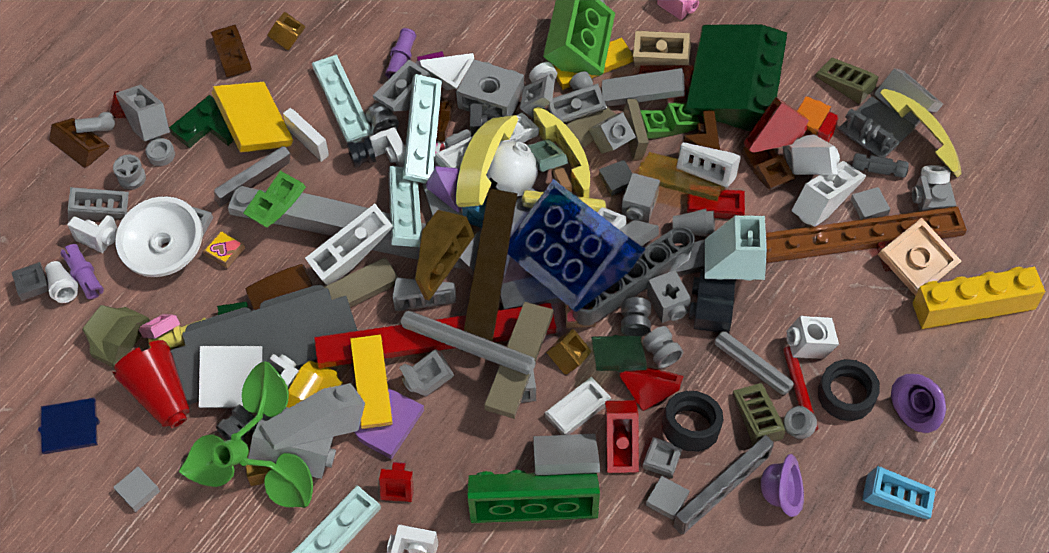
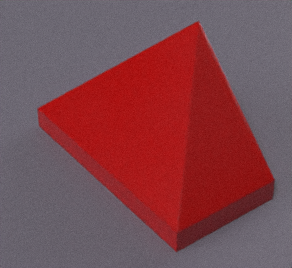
[619,361,684,411]

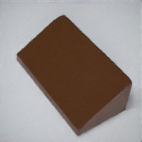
[49,118,110,168]

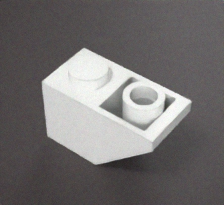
[782,134,840,175]

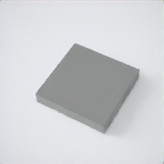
[533,434,600,476]

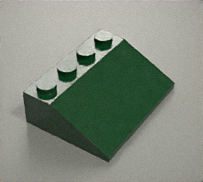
[684,24,788,132]

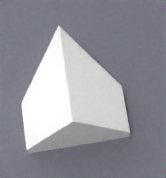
[416,53,474,90]

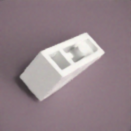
[792,161,866,227]
[305,204,393,285]

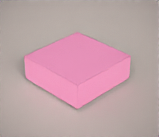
[139,314,180,339]

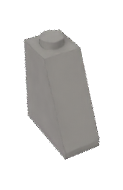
[248,407,336,479]

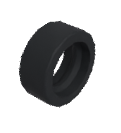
[818,359,880,421]
[662,391,724,452]

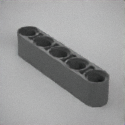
[573,227,694,326]

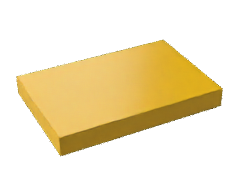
[212,82,293,152]

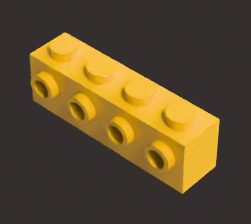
[912,266,1046,329]

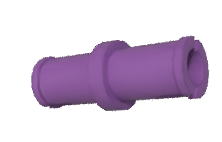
[385,28,416,79]
[60,244,104,299]

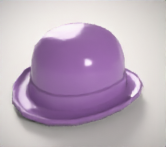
[891,374,946,433]
[761,454,804,517]

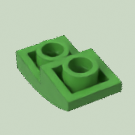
[640,103,700,138]

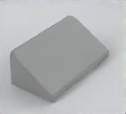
[547,84,607,123]

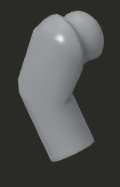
[75,112,115,133]

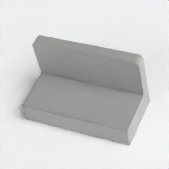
[875,68,943,126]

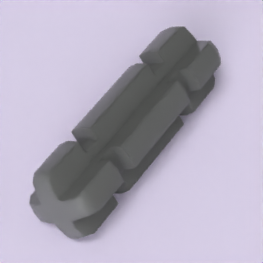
[852,153,909,178]

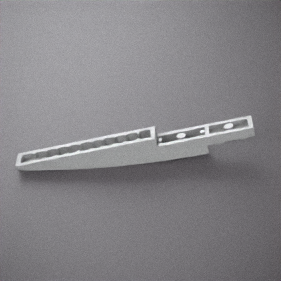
[228,186,512,278]

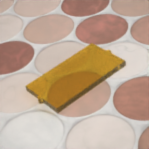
[638,152,725,201]

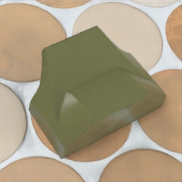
[82,305,150,368]

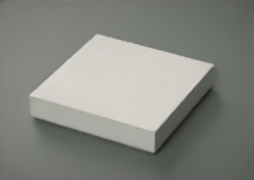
[199,346,263,408]

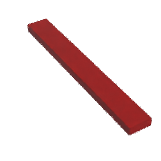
[314,303,557,368]

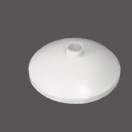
[116,197,203,277]

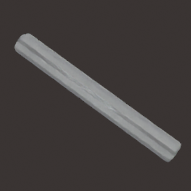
[401,311,536,375]

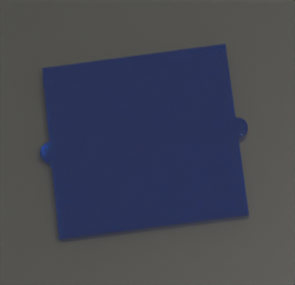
[38,398,100,454]

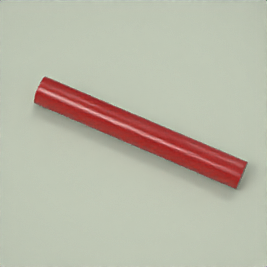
[783,346,818,432]

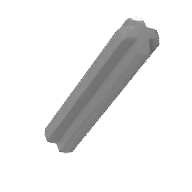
[714,332,794,395]

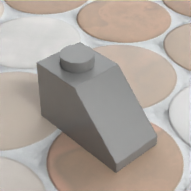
[373,60,430,111]
[116,85,170,141]

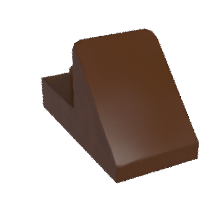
[683,111,720,168]

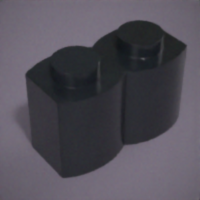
[689,268,736,334]

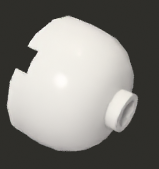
[486,141,538,196]

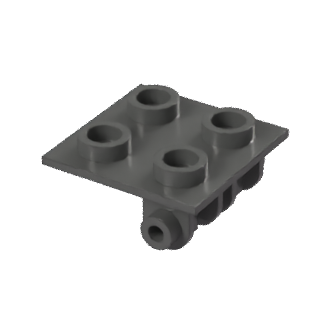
[838,96,916,158]

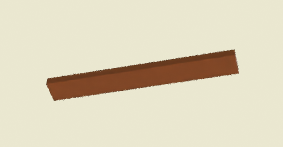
[766,206,967,263]

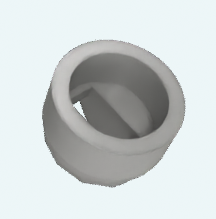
[569,71,593,91]

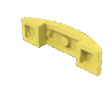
[880,89,962,178]
[533,107,590,198]
[456,115,518,207]

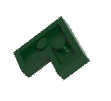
[169,95,234,148]

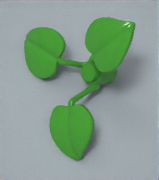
[179,361,313,508]

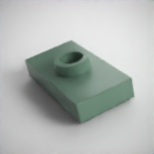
[527,139,568,172]

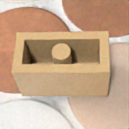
[633,31,690,70]

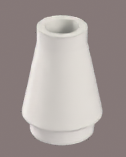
[45,261,78,303]

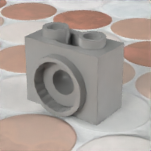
[456,59,524,120]

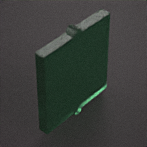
[591,334,647,373]

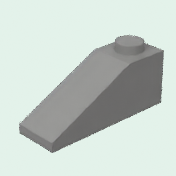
[260,383,365,450]

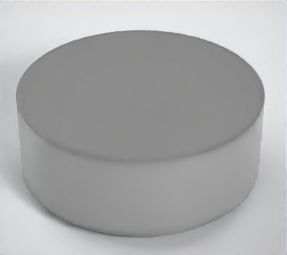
[146,138,175,166]
[784,406,817,439]

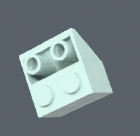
[705,216,767,281]

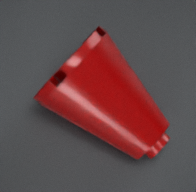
[112,340,190,428]

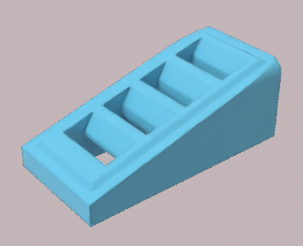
[862,466,936,519]

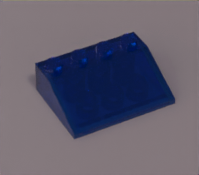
[508,179,646,312]

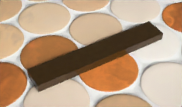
[461,189,518,352]

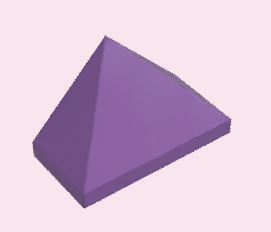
[426,166,462,213]

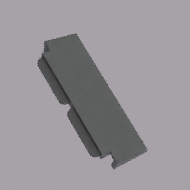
[171,285,358,405]

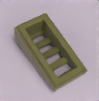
[815,57,879,104]
[732,383,785,446]

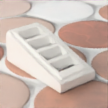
[677,142,741,188]

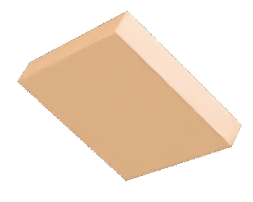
[878,218,961,296]

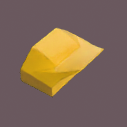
[286,360,343,408]

